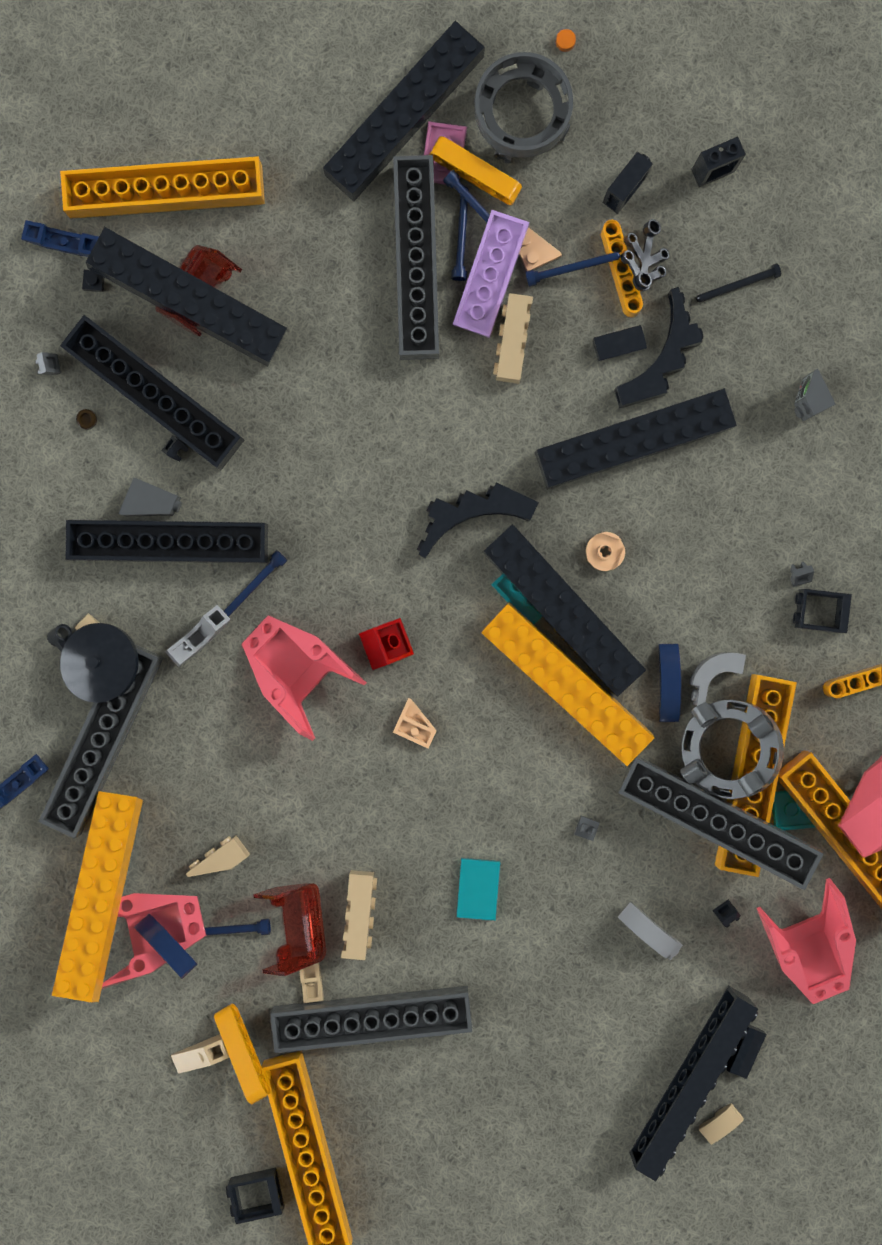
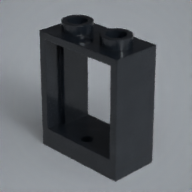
[691,136,746,187]
[602,151,653,214]
[793,589,852,633]
[226,1167,285,1224]

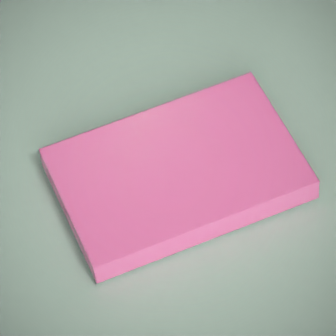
[424,122,467,185]

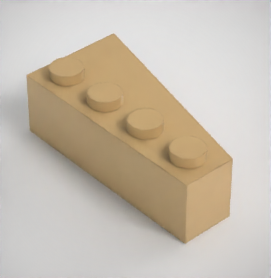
[493,293,533,384]
[341,870,377,960]

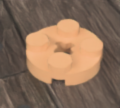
[585,532,625,571]

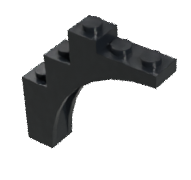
[614,287,704,409]
[417,482,539,559]

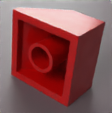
[359,618,414,670]

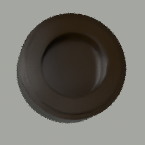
[76,409,97,430]

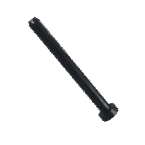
[696,263,781,302]

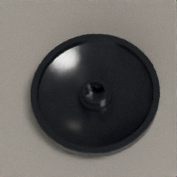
[60,623,139,703]

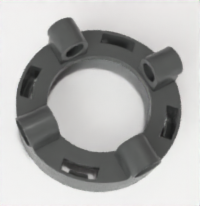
[474,52,573,163]
[680,700,784,799]

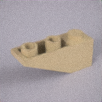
[186,836,250,877]
[171,1034,229,1074]

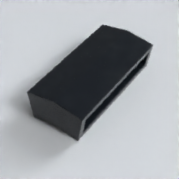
[593,325,647,361]
[726,1024,767,1079]

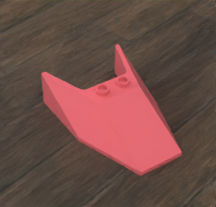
[242,615,367,741]
[838,756,882,857]
[756,878,856,1004]
[102,893,206,989]

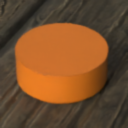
[556,29,576,52]

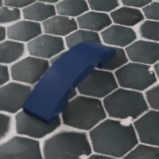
[21,220,99,257]
[659,644,681,722]
[0,754,49,809]
[134,914,198,979]

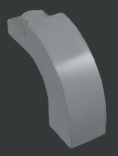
[165,605,231,667]
[689,652,746,706]
[618,902,683,960]

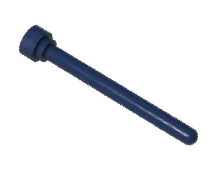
[443,170,490,223]
[451,186,469,281]
[526,252,620,287]
[224,550,288,617]
[205,919,271,935]

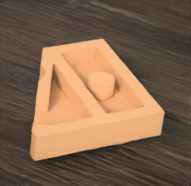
[519,228,562,271]
[393,698,437,749]

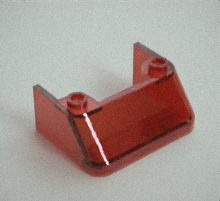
[155,245,242,337]
[253,883,326,976]

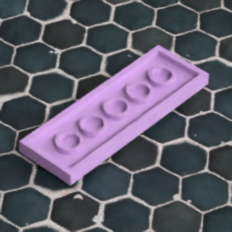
[453,210,529,338]

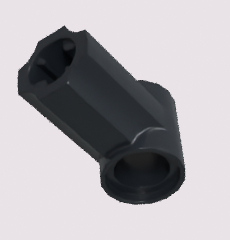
[47,624,72,653]

